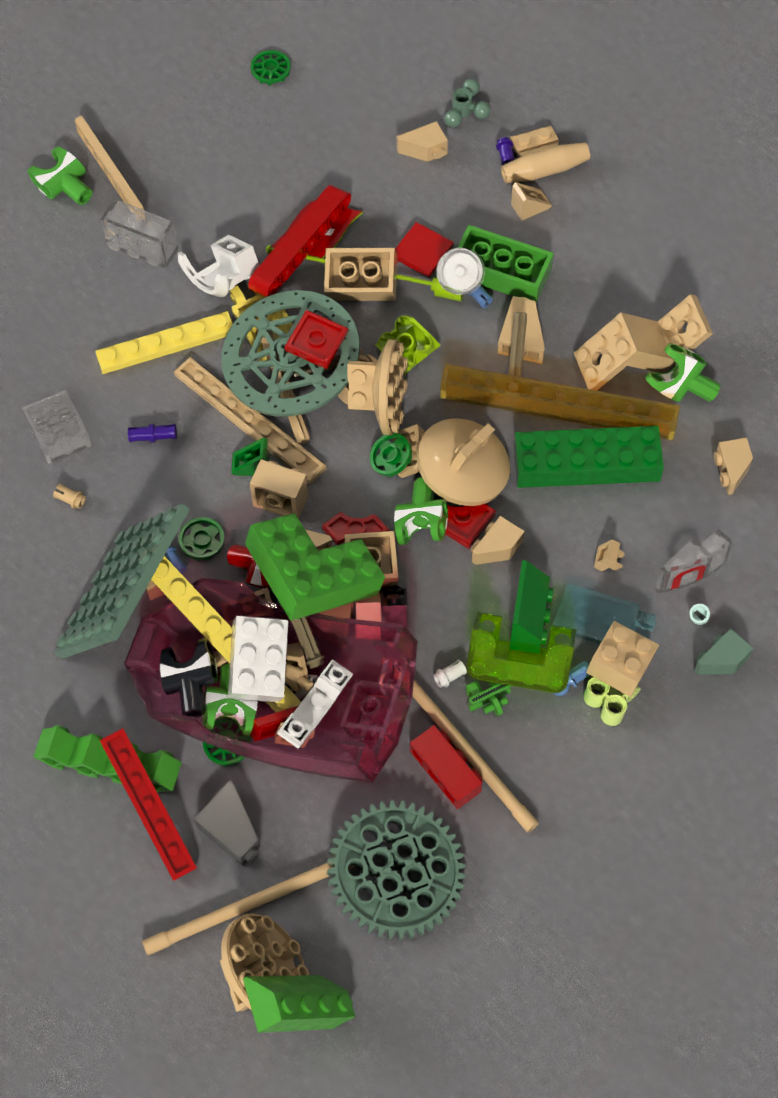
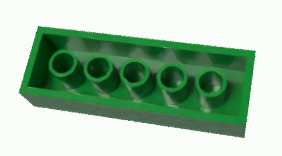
[514,426,664,488]

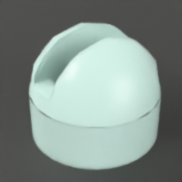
[690,604,710,625]

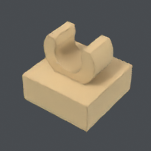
[594,539,625,571]

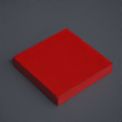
[395,222,454,278]
[285,310,348,369]

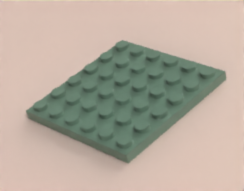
[54,503,190,659]

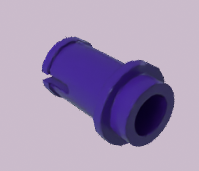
[496,137,515,166]

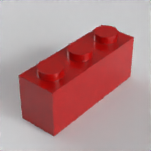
[410,725,483,810]

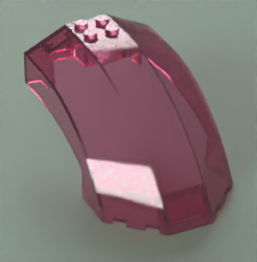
[124,578,418,783]

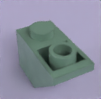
[694,629,754,675]

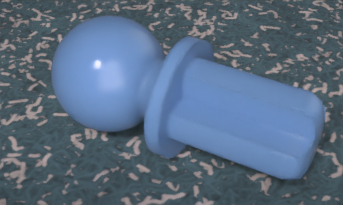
[550,661,590,696]

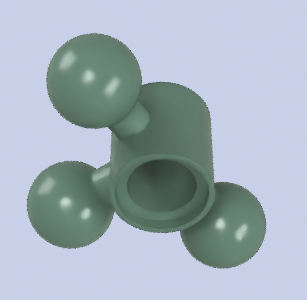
[444,78,491,127]

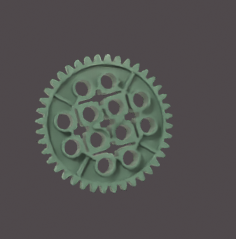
[326,800,466,940]

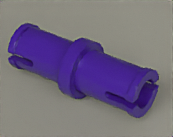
[128,424,177,443]

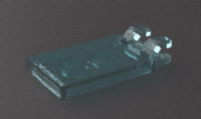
[552,583,656,644]

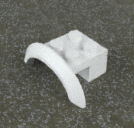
[178,235,260,297]

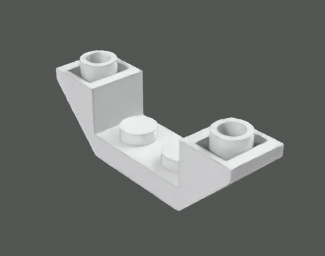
[277,659,353,749]

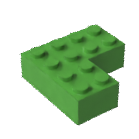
[245,513,385,621]

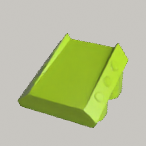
[374,315,441,374]

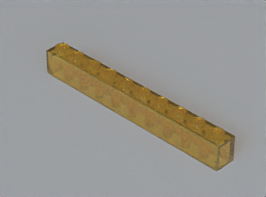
[440,364,680,440]

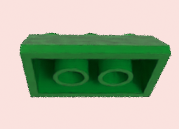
[509,560,554,654]

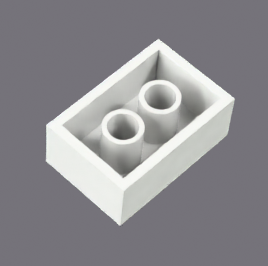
[228,616,288,702]

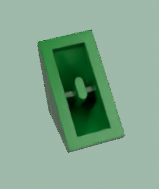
[231,437,270,476]

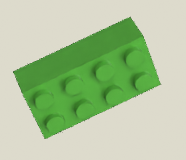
[457,225,554,303]

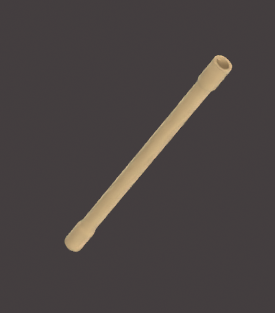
[381,652,539,833]
[142,863,355,956]

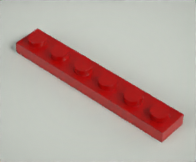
[99,728,197,881]

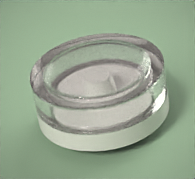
[437,248,485,295]

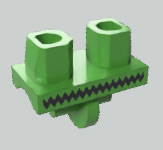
[465,671,513,716]

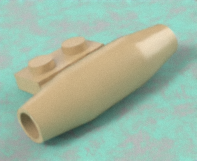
[501,126,590,183]

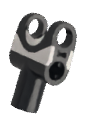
[160,638,218,718]

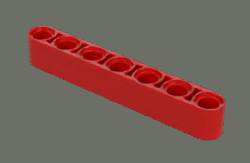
[248,185,351,297]

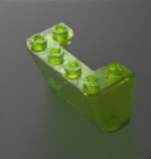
[466,612,577,693]

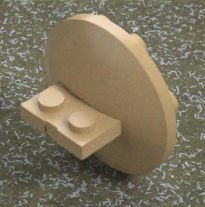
[347,339,408,436]
[416,418,510,506]
[220,914,309,1012]

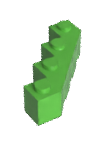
[33,725,182,793]

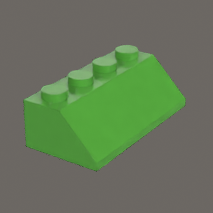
[243,975,356,1033]

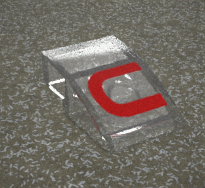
[655,529,733,593]

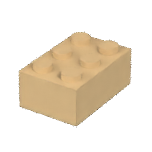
[324,248,398,301]

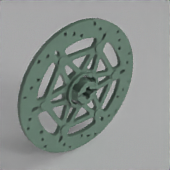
[221,290,360,417]

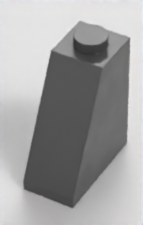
[194,781,260,866]

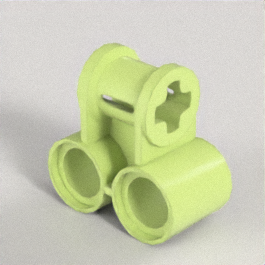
[583,677,641,726]

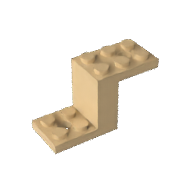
[574,294,713,392]

